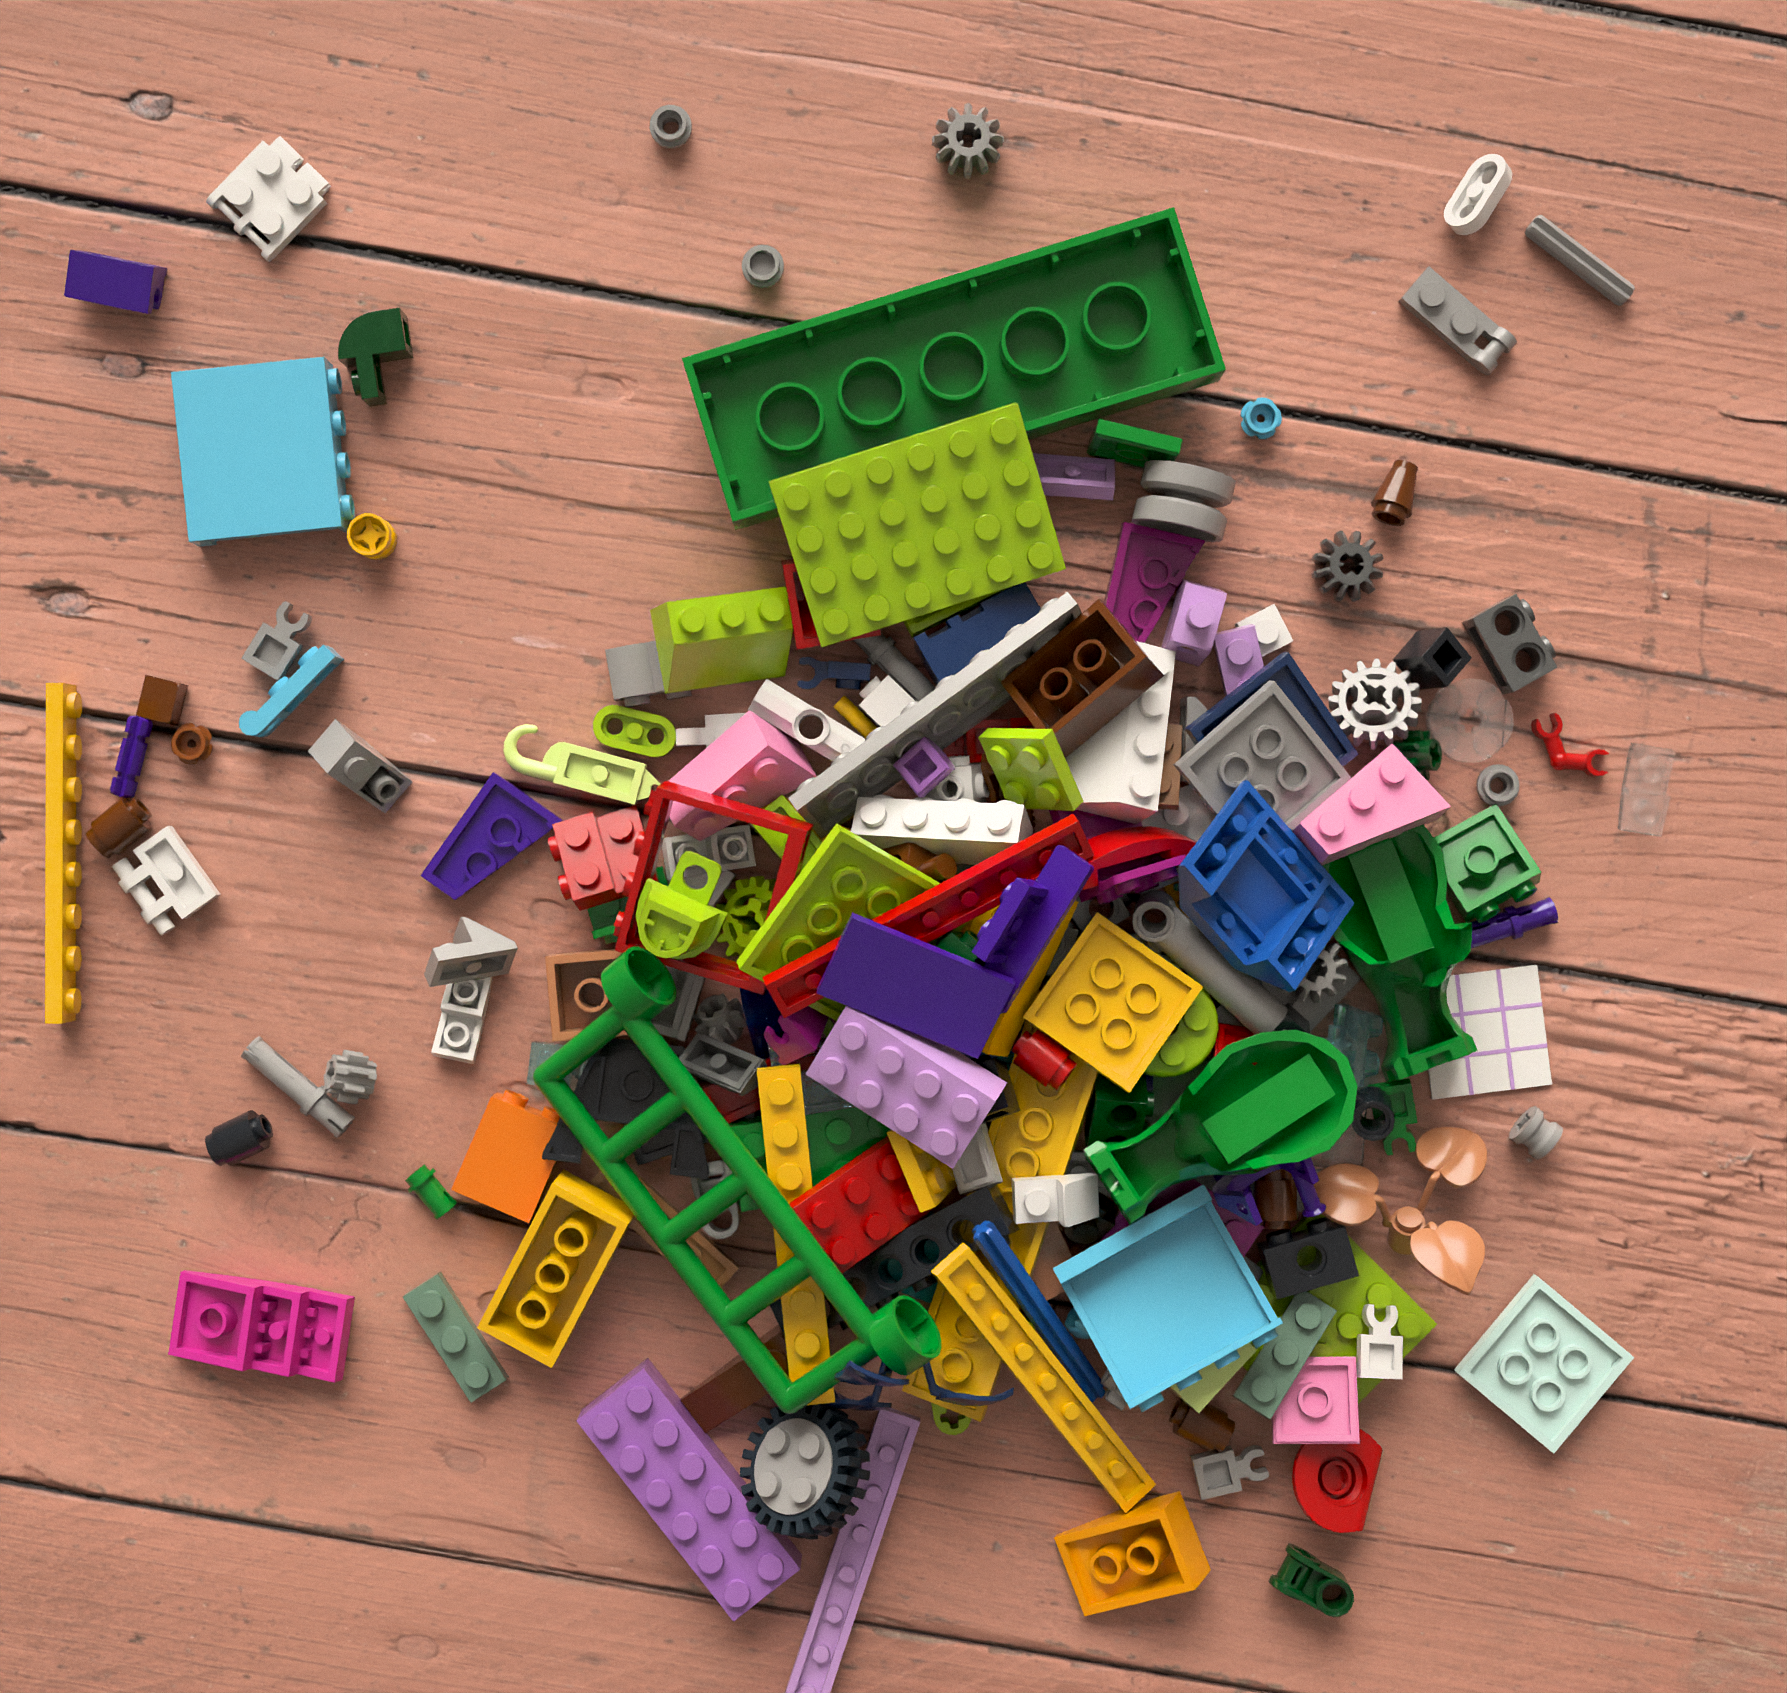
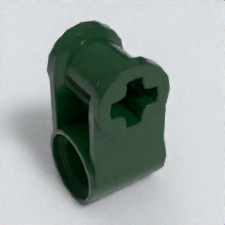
[1268,1543,1354,1617]

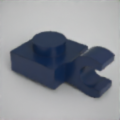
[797,657,871,690]

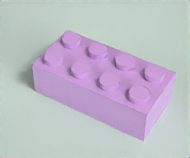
[806,1006,1007,1169]

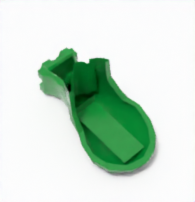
[1322,824,1478,1082]
[1084,1030,1358,1225]

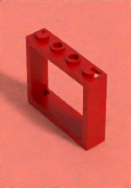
[613,781,814,995]

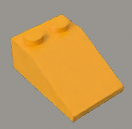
[1054,1491,1211,1616]

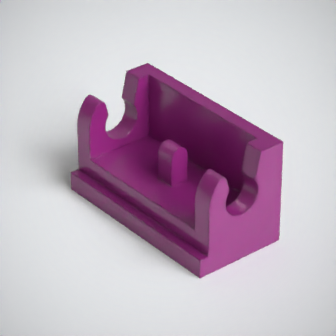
[764,1006,829,1065]

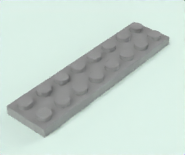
[788,592,1081,839]

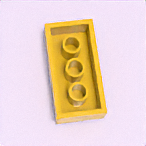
[477,1169,634,1368]

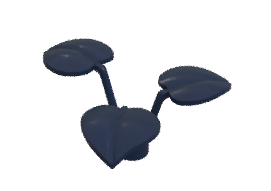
[824,1360,1014,1411]

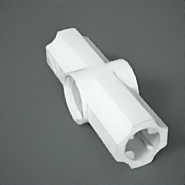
[748,679,865,762]

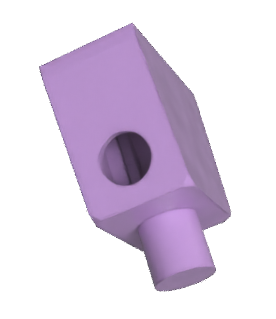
[1161,579,1227,666]

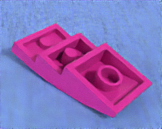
[168,1270,355,1383]

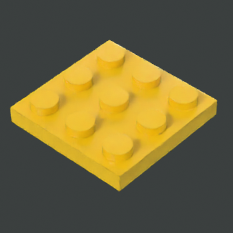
[1023,912,1204,1093]

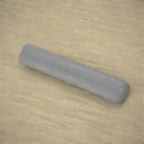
[1525,215,1635,306]

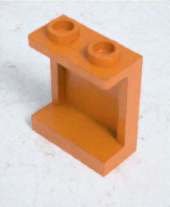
[451,1089,560,1223]

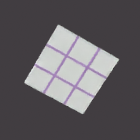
[1428,965,1552,1100]

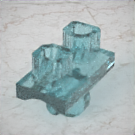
[1324,1003,1383,1088]

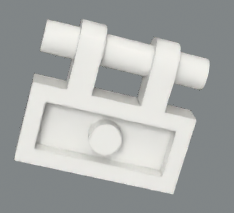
[112,826,221,936]

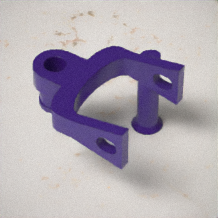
[1212,1157,1326,1226]

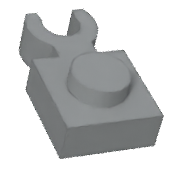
[241,601,312,681]
[1190,1445,1269,1500]

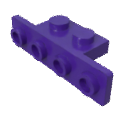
[972,845,1094,1013]

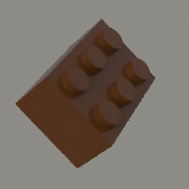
[1000,599,1164,758]

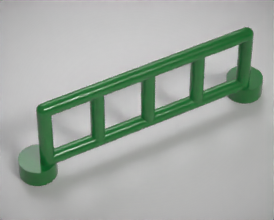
[533,946,942,1414]

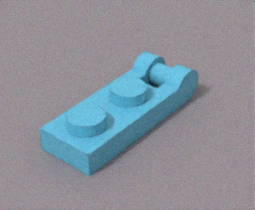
[239,645,344,738]

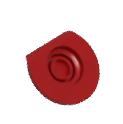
[1292,1429,1383,1533]

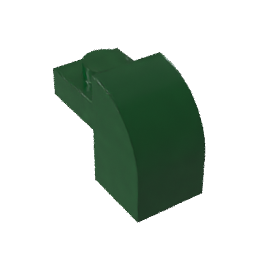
[338,308,414,407]

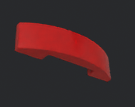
[1082,826,1197,890]

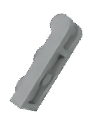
[1398,266,1517,375]

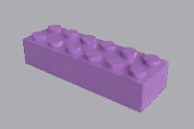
[576,1358,802,1622]

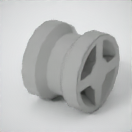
[1509,1106,1563,1160]

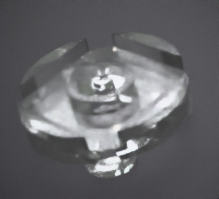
[1426,679,1514,763]

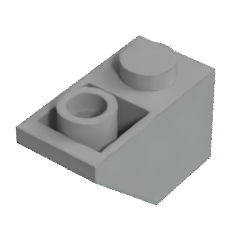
[308,719,412,813]

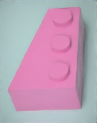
[669,710,817,841]
[1292,744,1451,865]

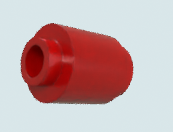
[1011,1030,1078,1091]

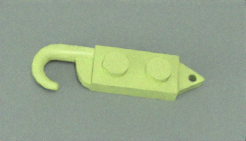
[503,724,661,805]

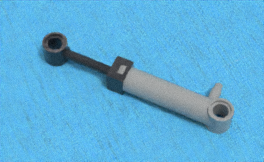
[1132,890,1395,1141]

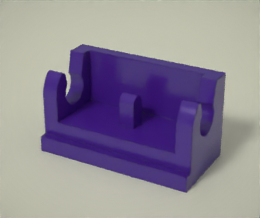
[64,250,167,314]

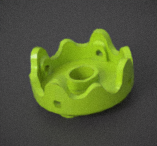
[1143,988,1218,1078]

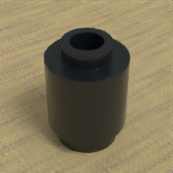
[205,1110,273,1166]

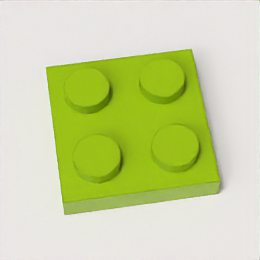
[978,728,1083,811]

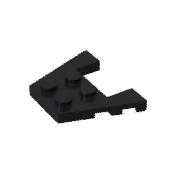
[542,1038,709,1180]

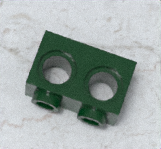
[1084,1073,1154,1161]

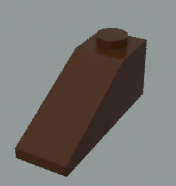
[680,1324,789,1433]

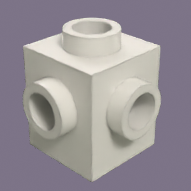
[925,756,989,803]

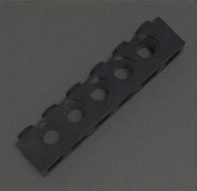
[770,1184,1020,1336]

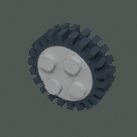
[740,1404,870,1540]

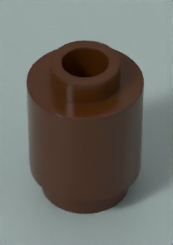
[85,796,152,858]
[1254,1169,1298,1229]
[1169,1399,1235,1452]

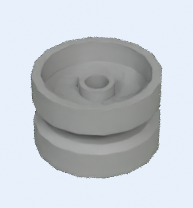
[1131,460,1236,542]

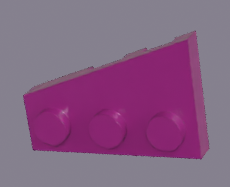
[1104,522,1205,643]

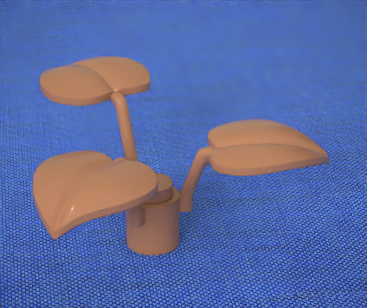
[1314,1127,1487,1295]

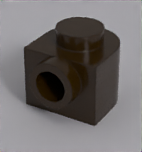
[1064,1192,1115,1244]

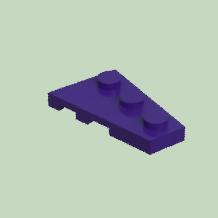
[420,772,564,900]

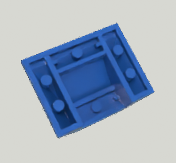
[1178,780,1354,992]

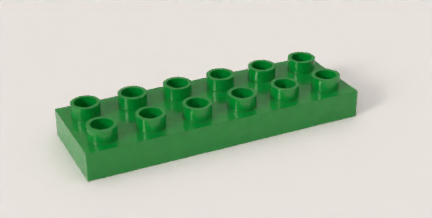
[682,207,1226,531]

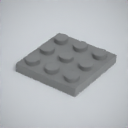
[1173,680,1352,831]

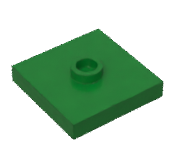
[1086,419,1183,468]

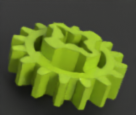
[716,876,776,957]

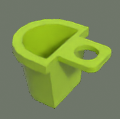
[636,851,728,960]

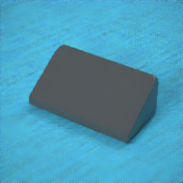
[679,1032,768,1096]

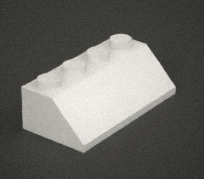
[1065,641,1176,824]

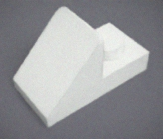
[1011,1173,1099,1227]

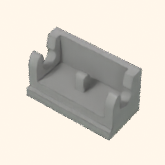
[651,966,706,1041]

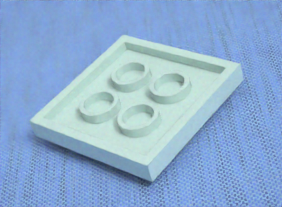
[1454,1274,1634,1454]

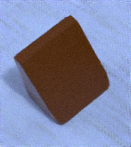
[136,675,188,726]

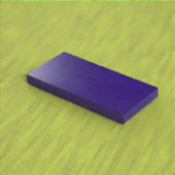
[817,912,1015,1059]

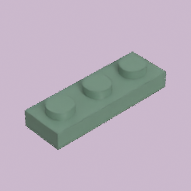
[403,1272,509,1403]
[1233,1291,1337,1420]

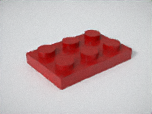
[789,1136,934,1273]

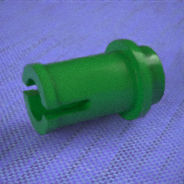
[405,1164,458,1220]

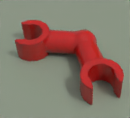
[1531,713,1609,777]

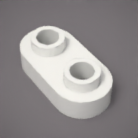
[1444,154,1512,235]

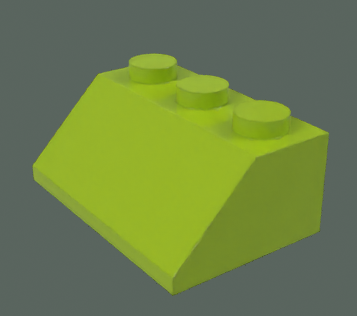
[650,586,793,694]

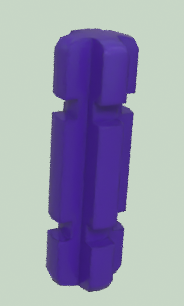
[110,716,153,798]

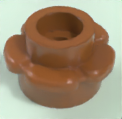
[171,723,213,765]

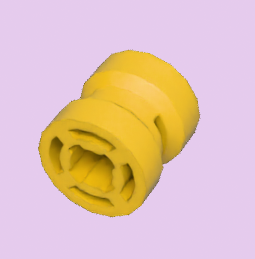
[347,513,397,560]

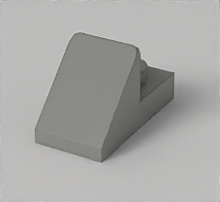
[424,917,518,987]

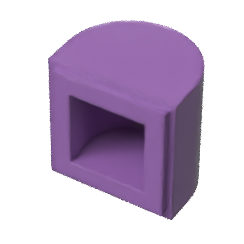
[893,737,955,798]

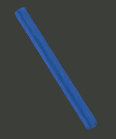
[972,1221,1105,1402]

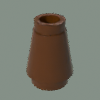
[1371,460,1418,526]

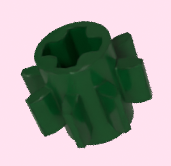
[1393,730,1442,780]

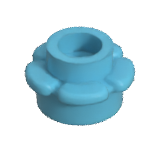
[1240,398,1282,439]

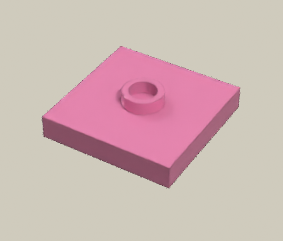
[1271,1357,1360,1444]

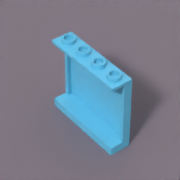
[171,357,355,547]
[1053,1184,1283,1412]

